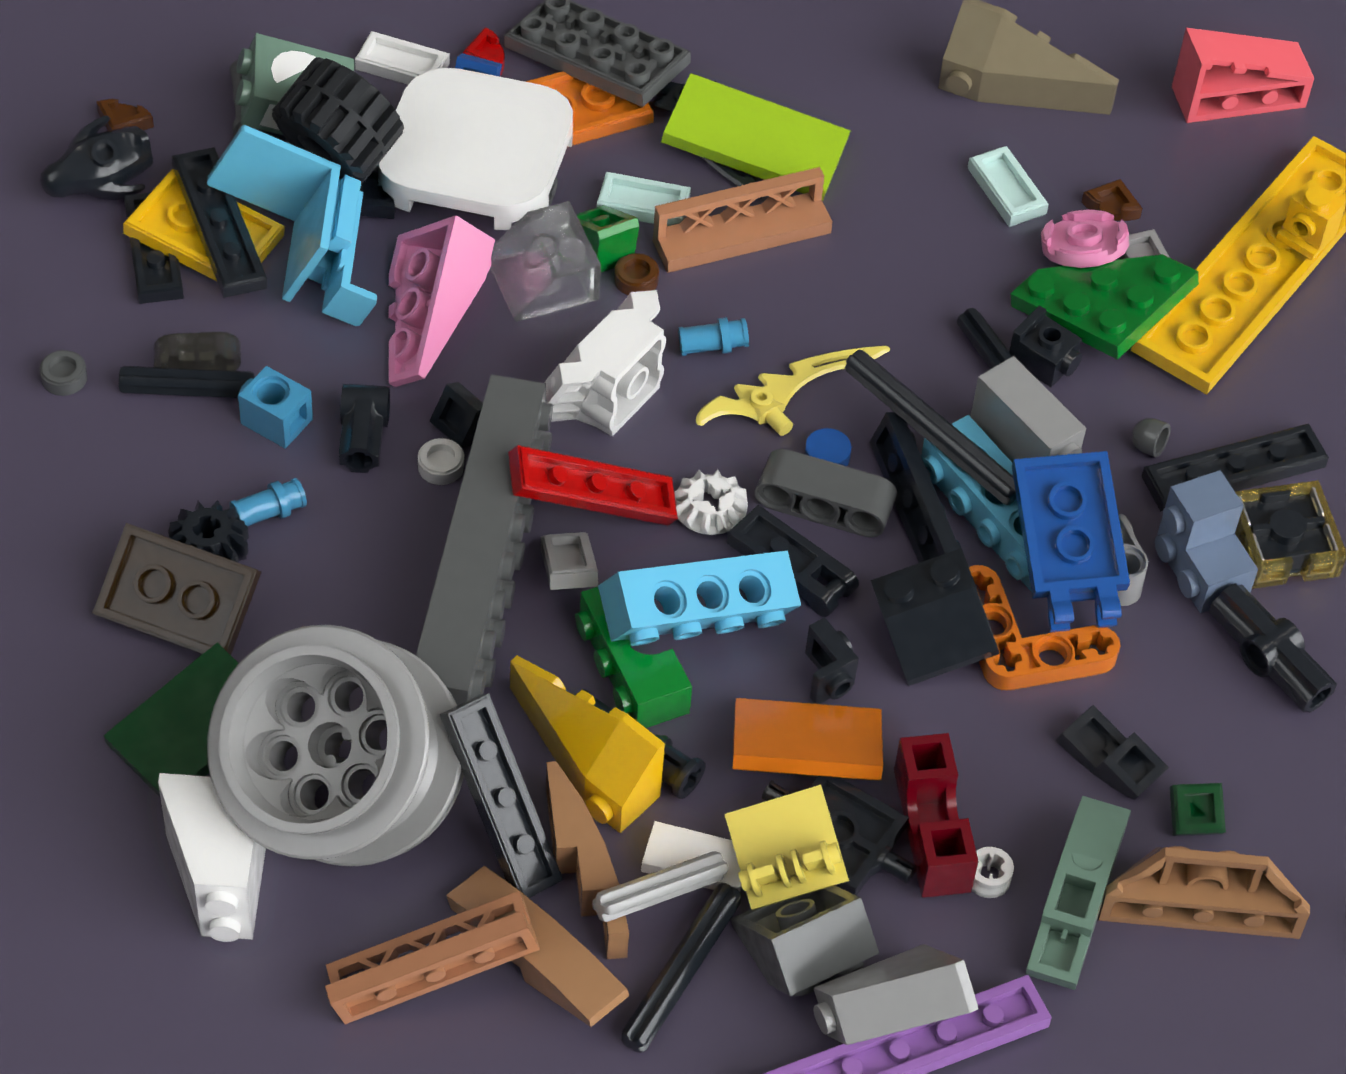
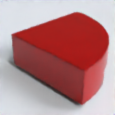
[463,27,505,77]

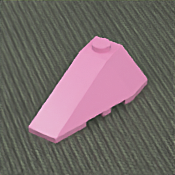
[389,215,495,387]

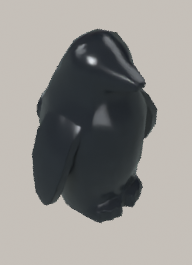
[40,116,153,200]

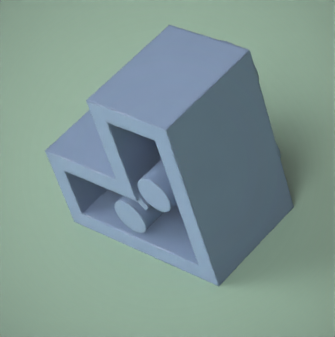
[1155,470,1258,613]

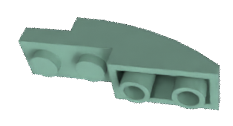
[1026,796,1131,990]

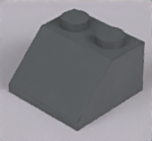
[730,886,879,996]

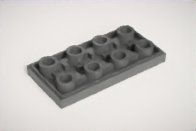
[504,0,691,107]

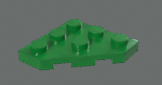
[1010,254,1199,360]

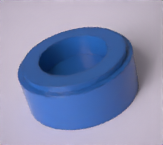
[804,428,852,466]

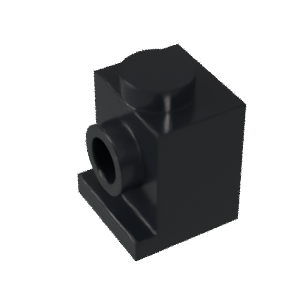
[1009,305,1083,387]

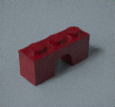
[894,733,979,898]

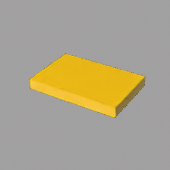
[123,169,285,281]

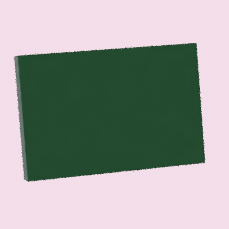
[103,642,239,798]

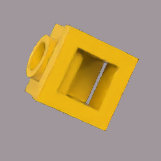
[1276,179,1346,260]

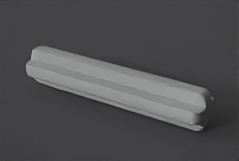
[592,851,728,922]

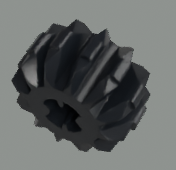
[168,500,249,563]

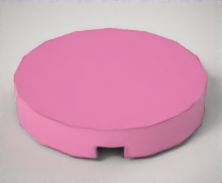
[1041,209,1129,268]

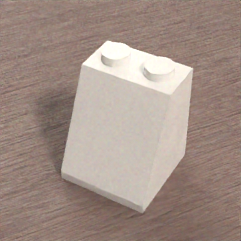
[158,773,266,942]

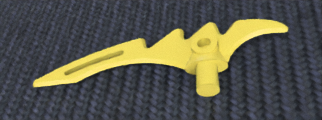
[696,346,890,436]

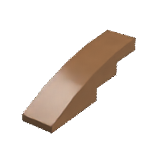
[546,761,629,959]
[446,866,629,1027]

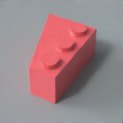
[1172,27,1314,123]

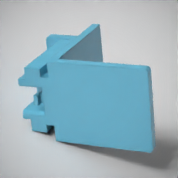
[207,125,377,326]

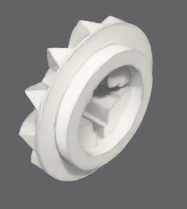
[674,469,748,535]

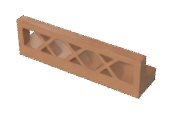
[653,167,833,273]
[325,891,540,1024]

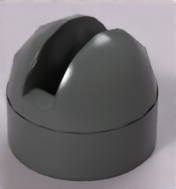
[1132,418,1171,458]

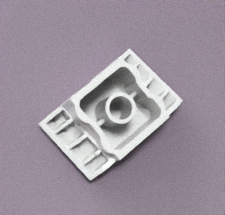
[544,290,666,436]

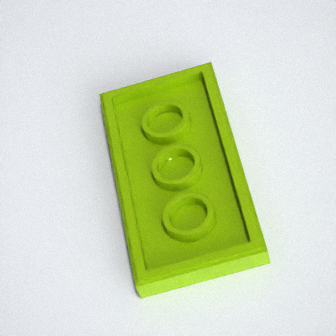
[661,73,851,200]

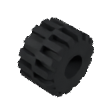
[272,57,404,184]

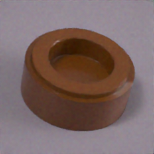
[614,253,659,295]

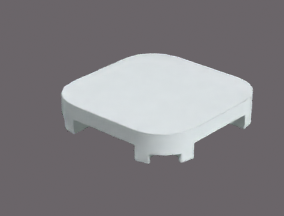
[377,68,573,230]

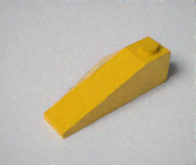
[510,655,665,833]

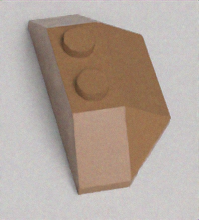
[1098,846,1310,939]

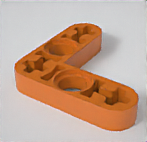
[969,565,1121,690]

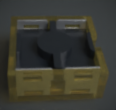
[1235,480,1346,589]

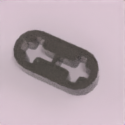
[154,332,241,371]

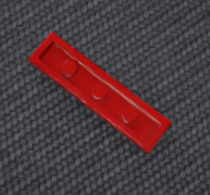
[508,445,678,526]

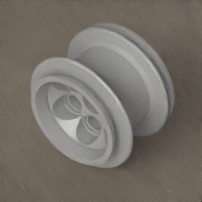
[207,625,464,866]

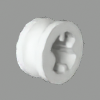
[972,847,1014,898]

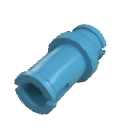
[678,317,749,356]
[230,478,307,526]

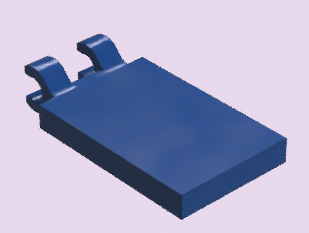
[1011,451,1130,632]

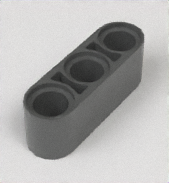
[755,449,897,537]

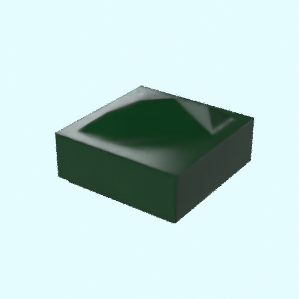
[1170,783,1226,836]

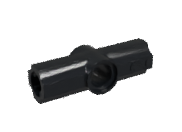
[1209,583,1337,712]

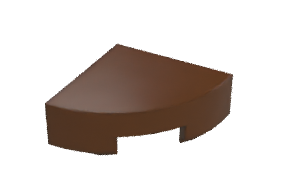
[96,99,154,131]
[1081,179,1143,221]

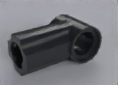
[339,384,390,473]

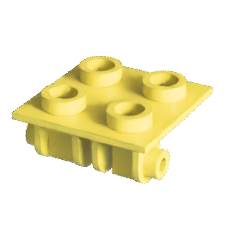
[725,785,849,910]

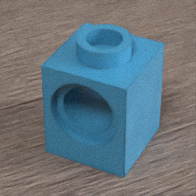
[238,366,313,449]

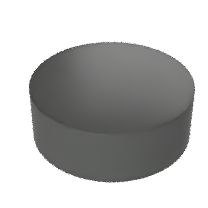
[39,350,87,396]

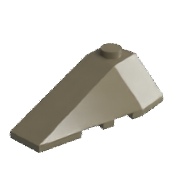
[938,0,1119,115]

